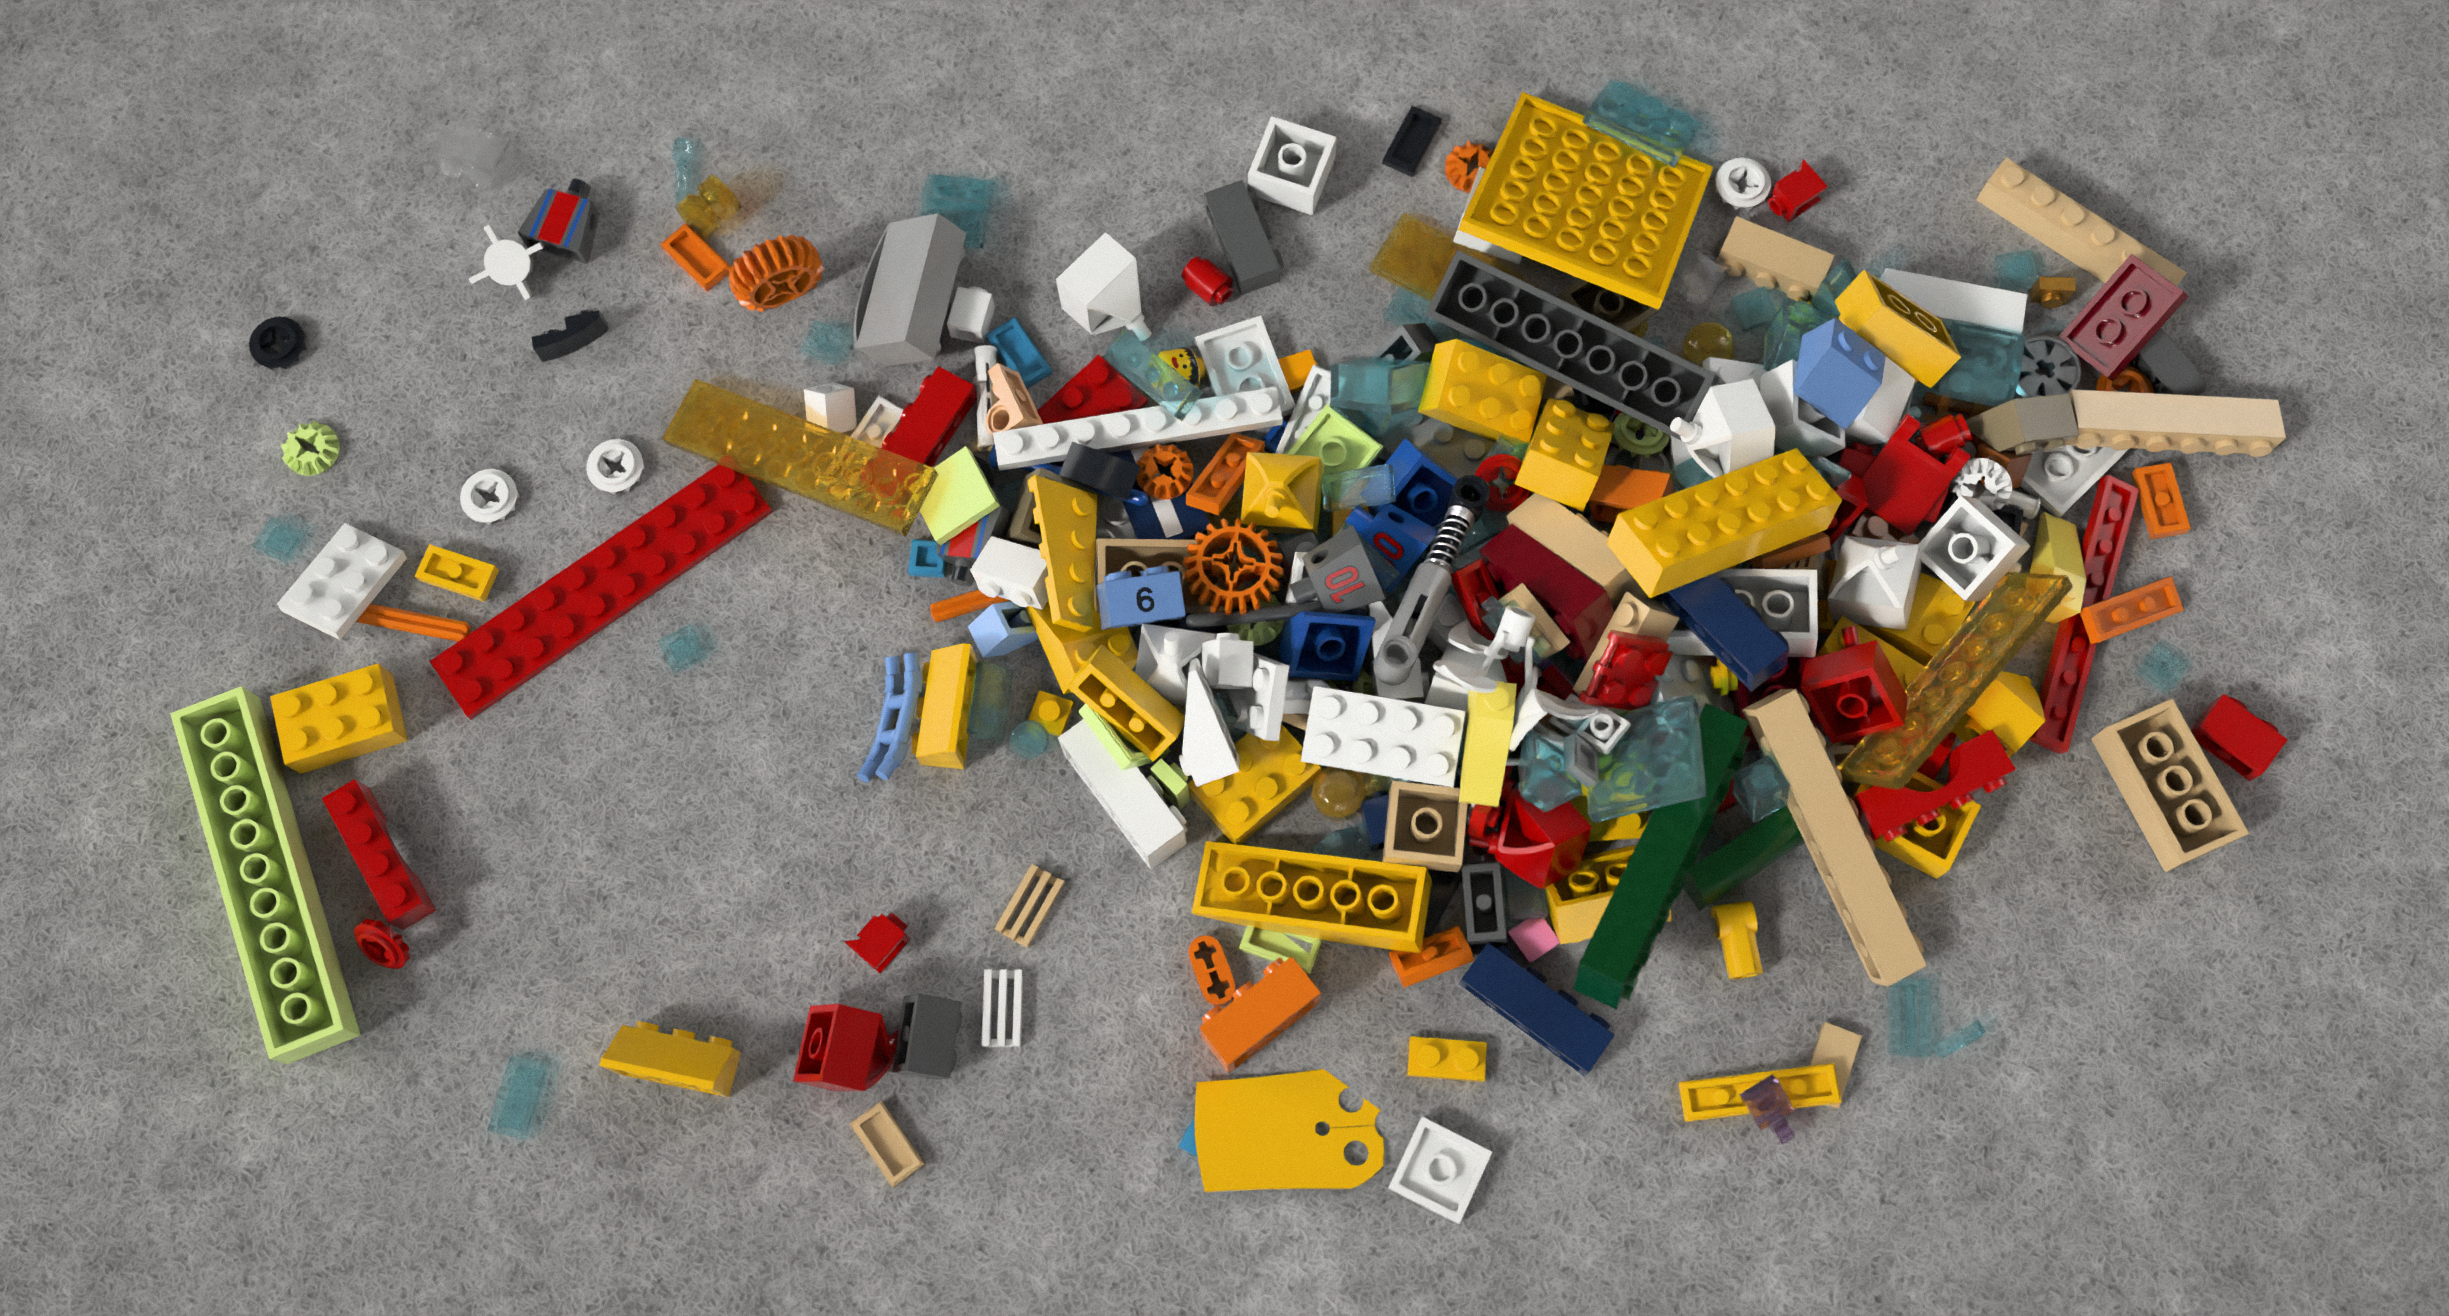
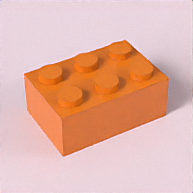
[1199,956,1321,1073]

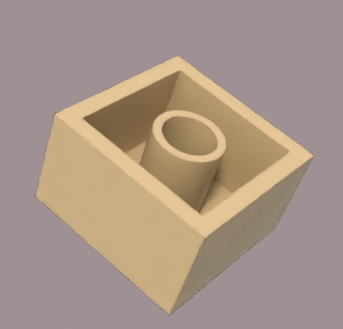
[1382,781,1468,872]

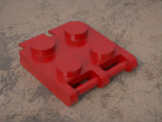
[1578,630,1674,711]

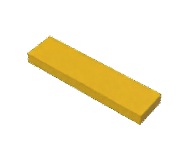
[1678,1063,1841,1122]

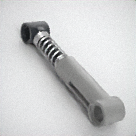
[1373,475,1490,686]

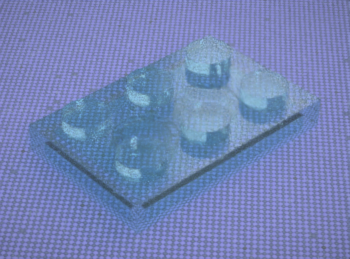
[1582,79,1702,168]

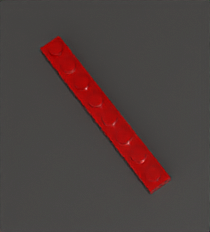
[2028,475,2139,754]

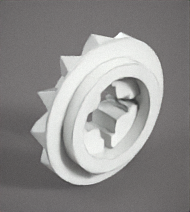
[1715,158,1771,210]
[586,439,645,495]
[1952,458,2012,511]
[460,469,519,525]

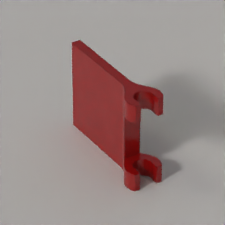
[1861,413,1971,536]

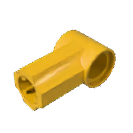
[1711,901,1763,980]

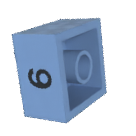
[1095,566,1186,630]

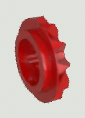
[1475,454,1530,512]
[354,918,410,969]

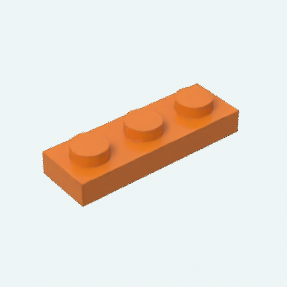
[1186,433,1265,516]
[2080,576,2184,644]

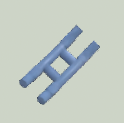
[857,652,923,783]

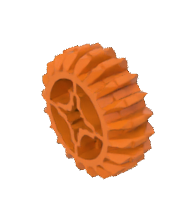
[728,234,824,312]
[1183,517,1284,615]

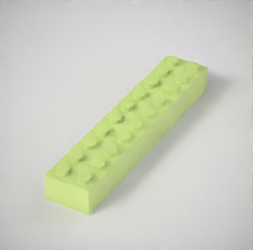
[170,686,361,1064]

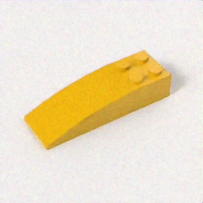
[1192,841,1432,953]

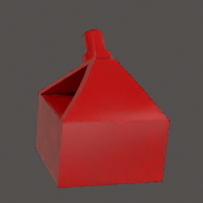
[1800,626,1908,744]
[1469,773,1592,889]
[793,1004,899,1092]

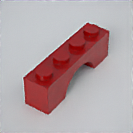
[1852,730,2016,843]
[321,779,436,930]

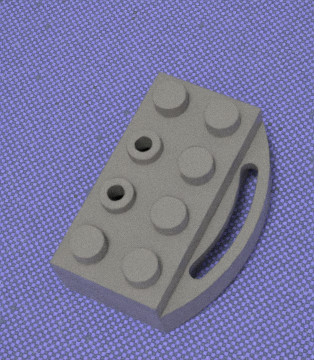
[854,213,967,367]

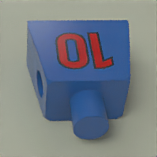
[1345,504,1438,594]

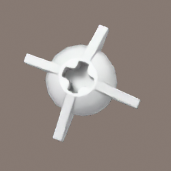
[469,224,545,300]

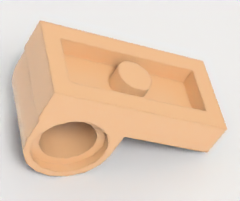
[985,363,1043,434]

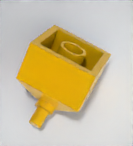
[1241,452,1324,536]
[1937,670,2045,758]

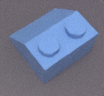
[1793,318,1886,429]

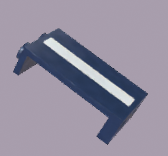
[1108,442,1209,540]

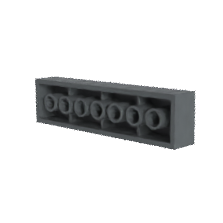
[1425,250,1720,441]

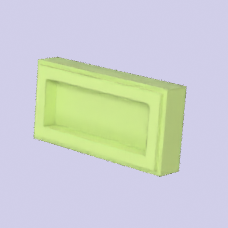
[1239,926,1322,975]

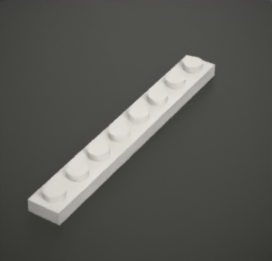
[993,387,1283,471]

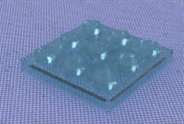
[1587,695,1706,823]

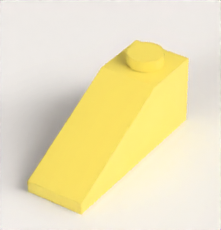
[2023,512,2086,624]
[1459,681,1517,807]

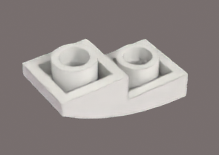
[1548,694,1631,755]

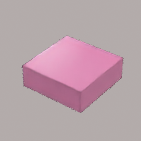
[1507,911,1560,965]

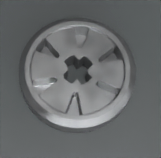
[2001,334,2084,399]

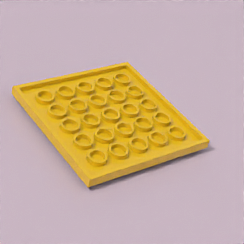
[1458,92,1713,310]

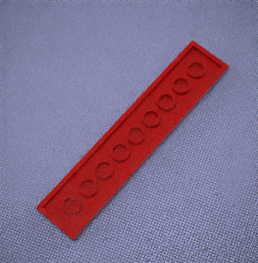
[429,456,772,720]

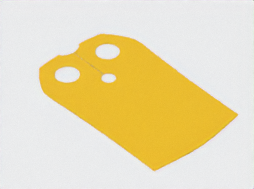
[1194,1069,1384,1192]

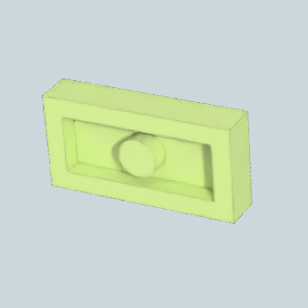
[1150,758,1190,811]

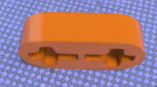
[1188,935,1236,1006]

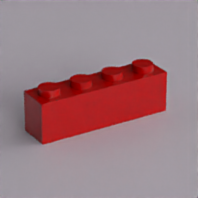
[862,366,977,512]

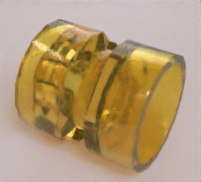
[675,174,742,240]

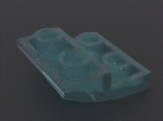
[919,174,996,249]

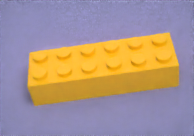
[1606,448,1842,598]

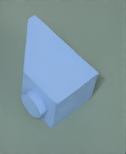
[968,602,1039,658]

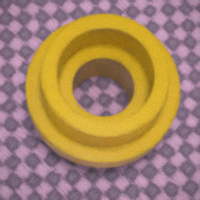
[1710,659,1737,695]

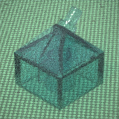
[1330,356,1430,440]

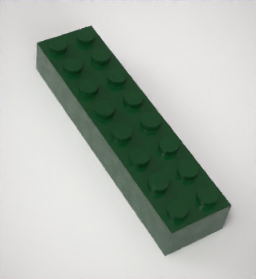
[1573,703,1751,1010]

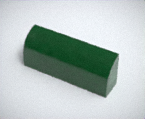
[1683,805,1805,911]

